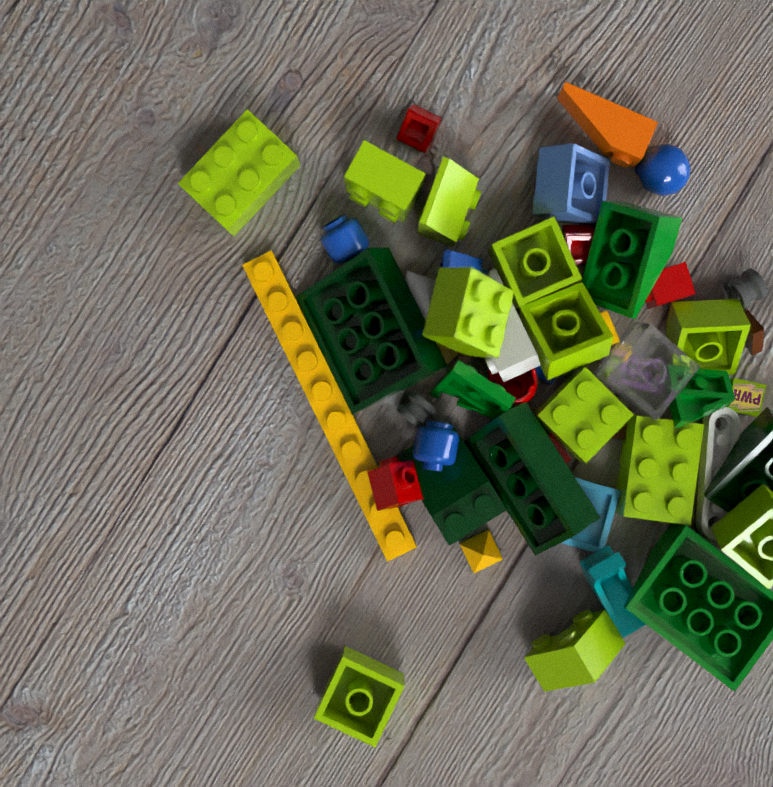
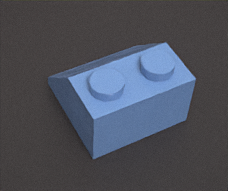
[533,143,610,226]

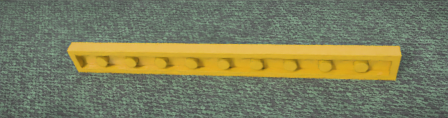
[242,250,417,562]

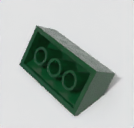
[464,401,601,556]

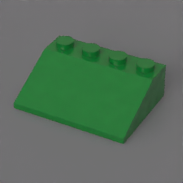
[624,523,773,692]

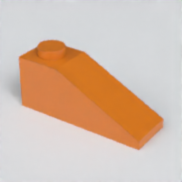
[556,82,658,168]

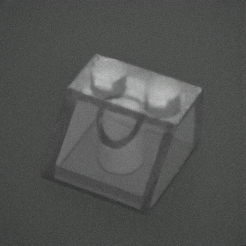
[593,322,700,420]

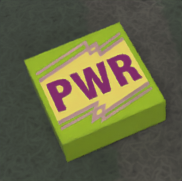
[727,378,766,417]

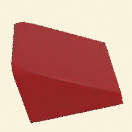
[396,104,442,153]
[562,225,596,265]

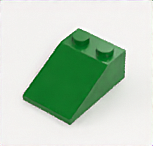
[582,200,682,319]

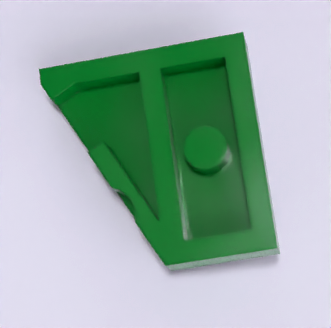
[429,360,515,419]
[661,365,735,428]

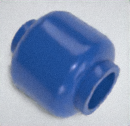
[320,214,370,264]
[413,421,459,472]

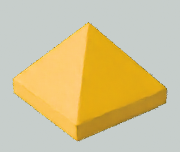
[459,529,503,573]

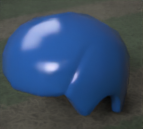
[635,144,691,196]

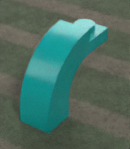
[579,545,646,639]

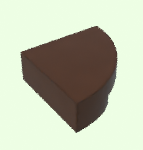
[744,309,764,355]

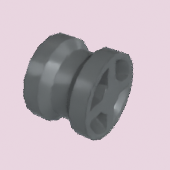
[724,268,768,310]
[396,390,438,428]

